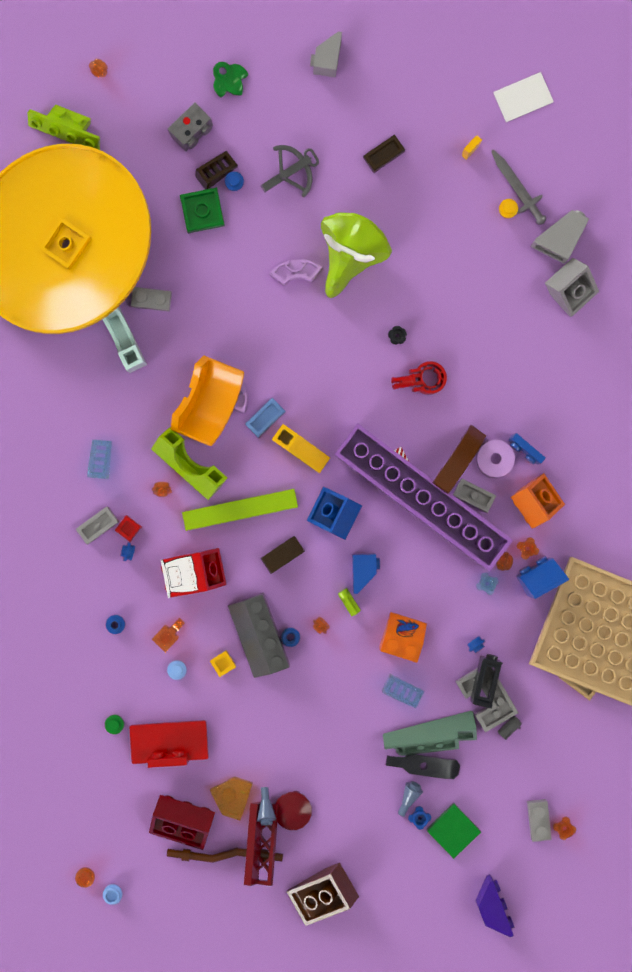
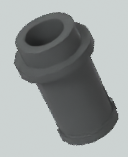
[498,715,522,740]

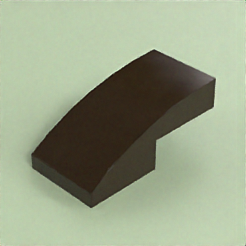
[260,536,305,574]

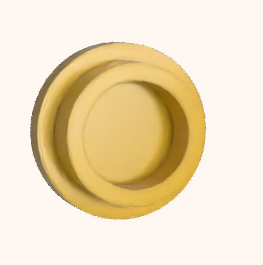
[499,199,518,218]

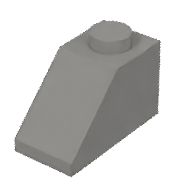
[310,32,342,78]

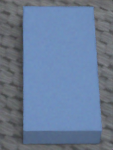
[245,398,286,438]

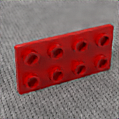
[129,720,209,768]

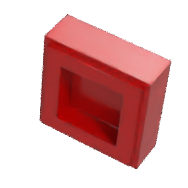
[115,515,142,542]

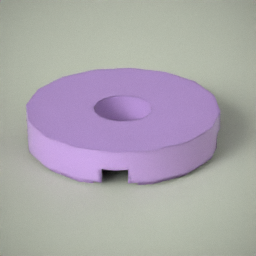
[476,440,515,478]

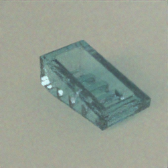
[87,439,112,479]
[382,674,424,708]

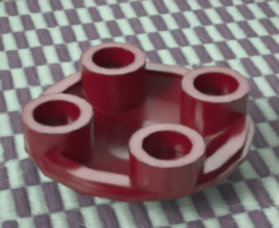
[275,791,312,830]

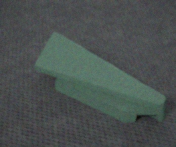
[383,711,477,756]

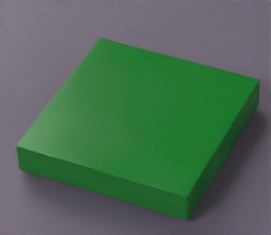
[180,187,225,234]
[426,803,481,859]

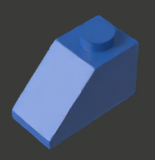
[352,554,380,594]

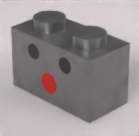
[168,102,213,151]

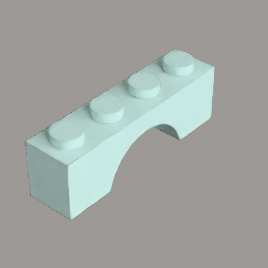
[102,307,147,373]

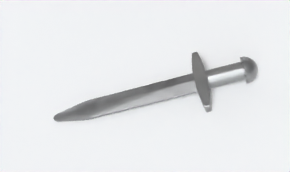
[492,150,546,225]

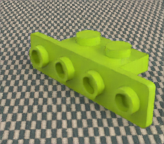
[27,104,100,150]

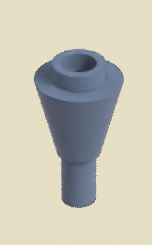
[398,781,423,817]
[257,787,276,825]

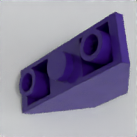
[476,874,515,937]

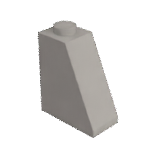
[530,210,589,264]

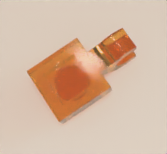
[152,618,185,653]

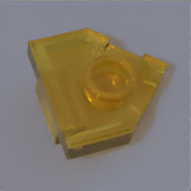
[210,776,253,821]

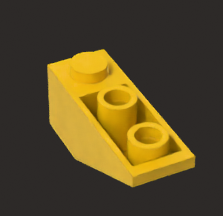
[272,424,330,474]

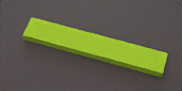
[182,489,298,531]

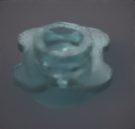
[476,573,499,595]

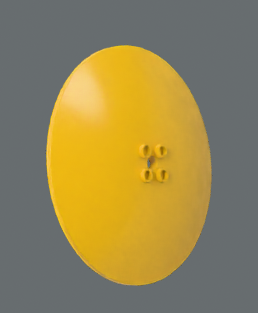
[0,144,151,334]

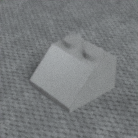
[545,258,599,317]

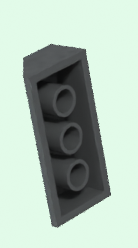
[228,592,290,678]

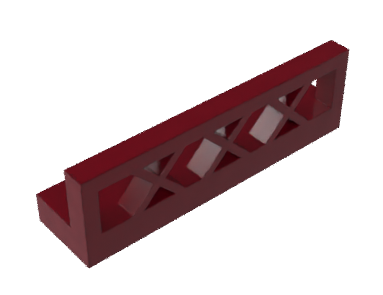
[244,802,279,886]

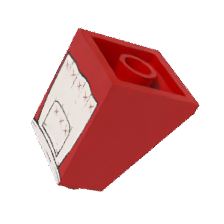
[161,548,226,598]

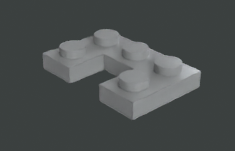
[455,666,518,732]

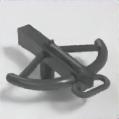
[261,145,319,197]

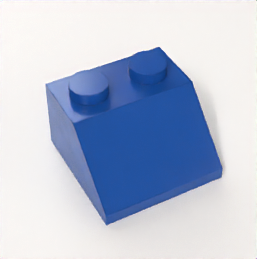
[307,486,362,540]
[516,556,569,599]

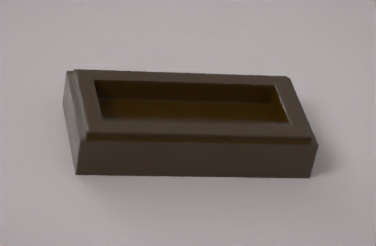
[363,134,405,173]

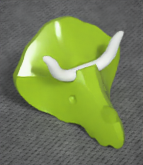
[321,213,392,298]

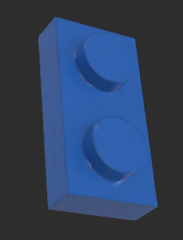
[508,433,546,465]

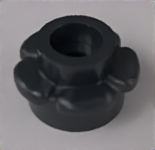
[388,326,407,345]

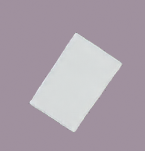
[493,72,554,122]

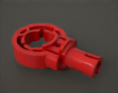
[391,361,447,395]

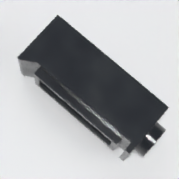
[470,654,503,709]

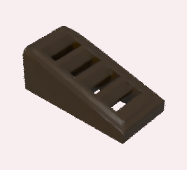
[195,151,238,190]

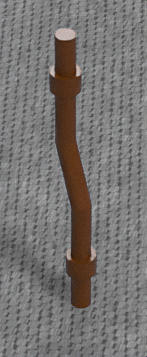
[167,848,283,863]

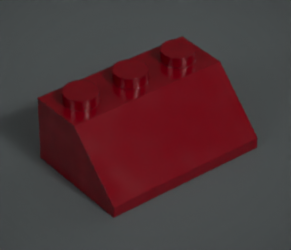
[149,795,215,850]

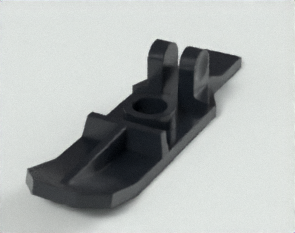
[385,754,460,779]

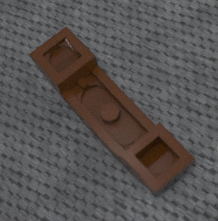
[432,425,486,494]

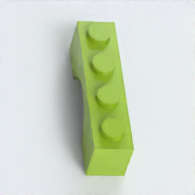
[151,427,228,500]

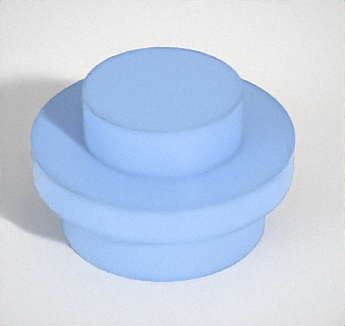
[167,660,187,680]
[103,884,123,905]

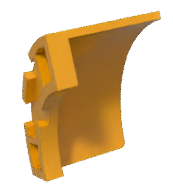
[171,356,244,446]

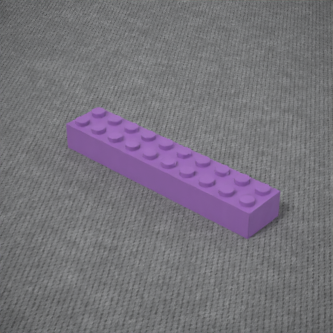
[334,423,513,571]

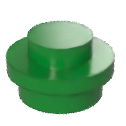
[105,715,124,734]

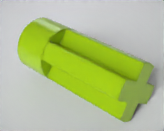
[338,588,361,616]

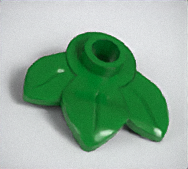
[213,62,248,98]

